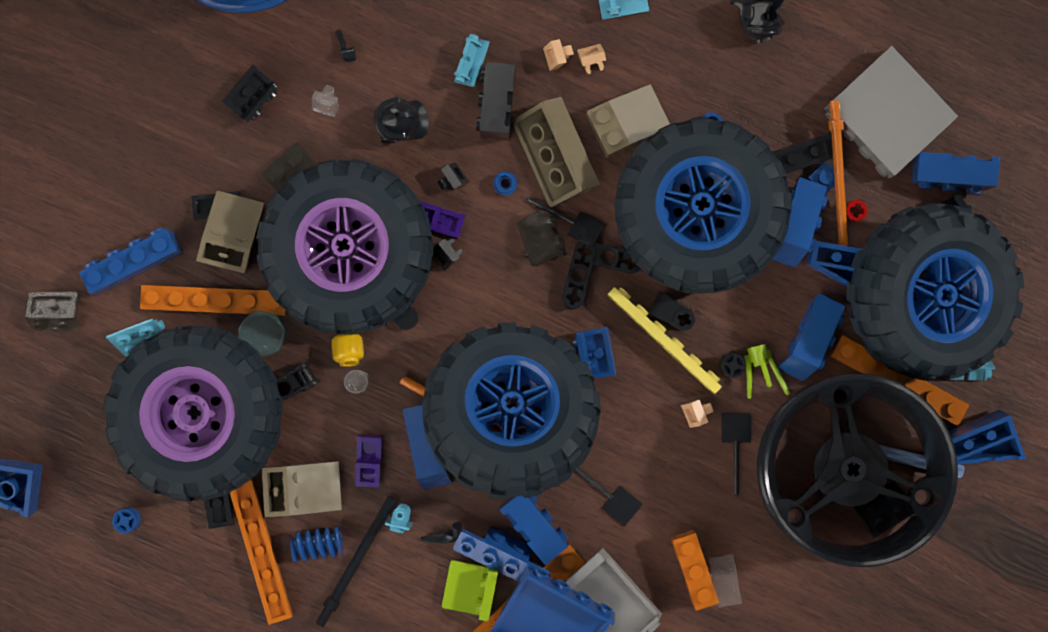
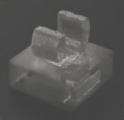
[312,85,338,117]

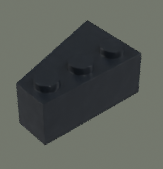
[476,62,515,140]

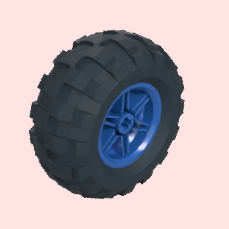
[614,117,792,294]
[846,204,1025,381]
[422,322,601,499]

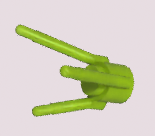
[744,344,790,399]

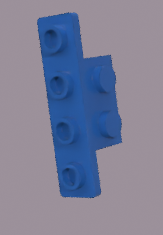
[453,527,550,582]

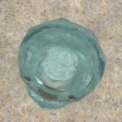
[238,311,286,357]

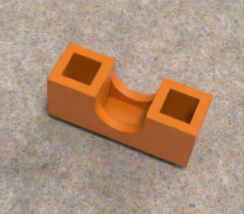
[670,530,719,611]

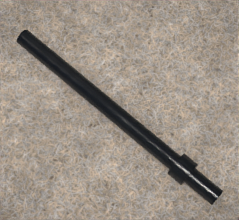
[315,496,397,627]

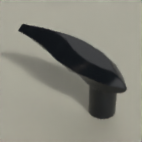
[421,522,462,544]

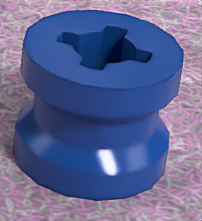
[112,507,141,533]

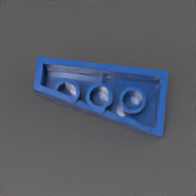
[0,458,43,518]

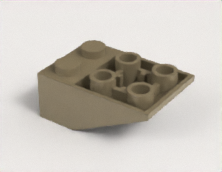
[196,191,265,273]
[262,461,342,517]

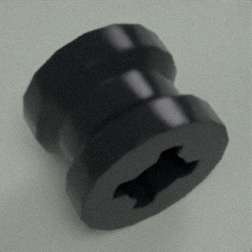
[719,354,746,378]

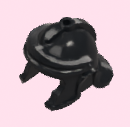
[730,0,785,43]
[374,96,429,143]

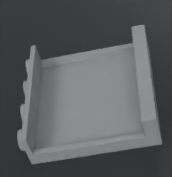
[824,46,958,178]
[564,548,662,632]

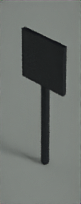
[527,197,605,247]
[721,414,751,496]
[575,467,643,526]

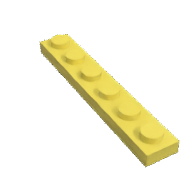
[607,287,722,394]

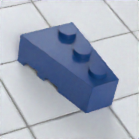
[911,152,1000,195]
[773,177,828,268]
[805,241,863,287]
[778,293,845,381]
[403,405,452,490]
[948,409,1026,465]
[499,496,569,565]

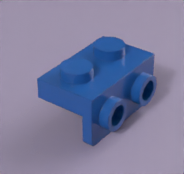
[573,327,617,379]

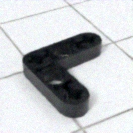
[562,242,641,309]

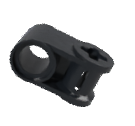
[648,292,695,331]
[276,361,321,400]

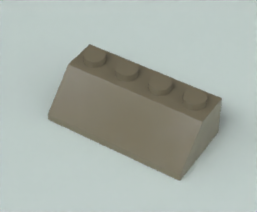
[512,97,600,208]

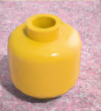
[331,334,364,367]

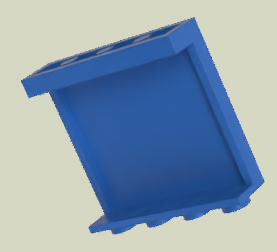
[489,566,615,632]

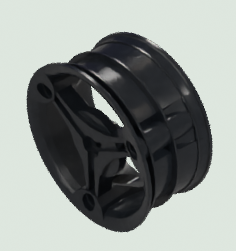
[756,374,958,567]

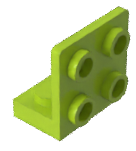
[442,560,498,621]

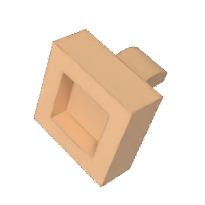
[543,39,574,71]
[577,44,606,74]
[681,400,714,428]

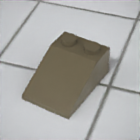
[586,84,670,159]

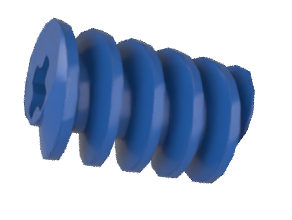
[290,526,343,563]

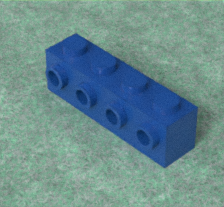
[79,227,184,295]

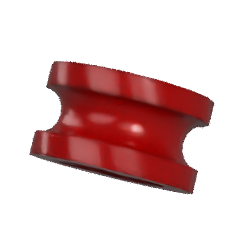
[846,200,868,222]

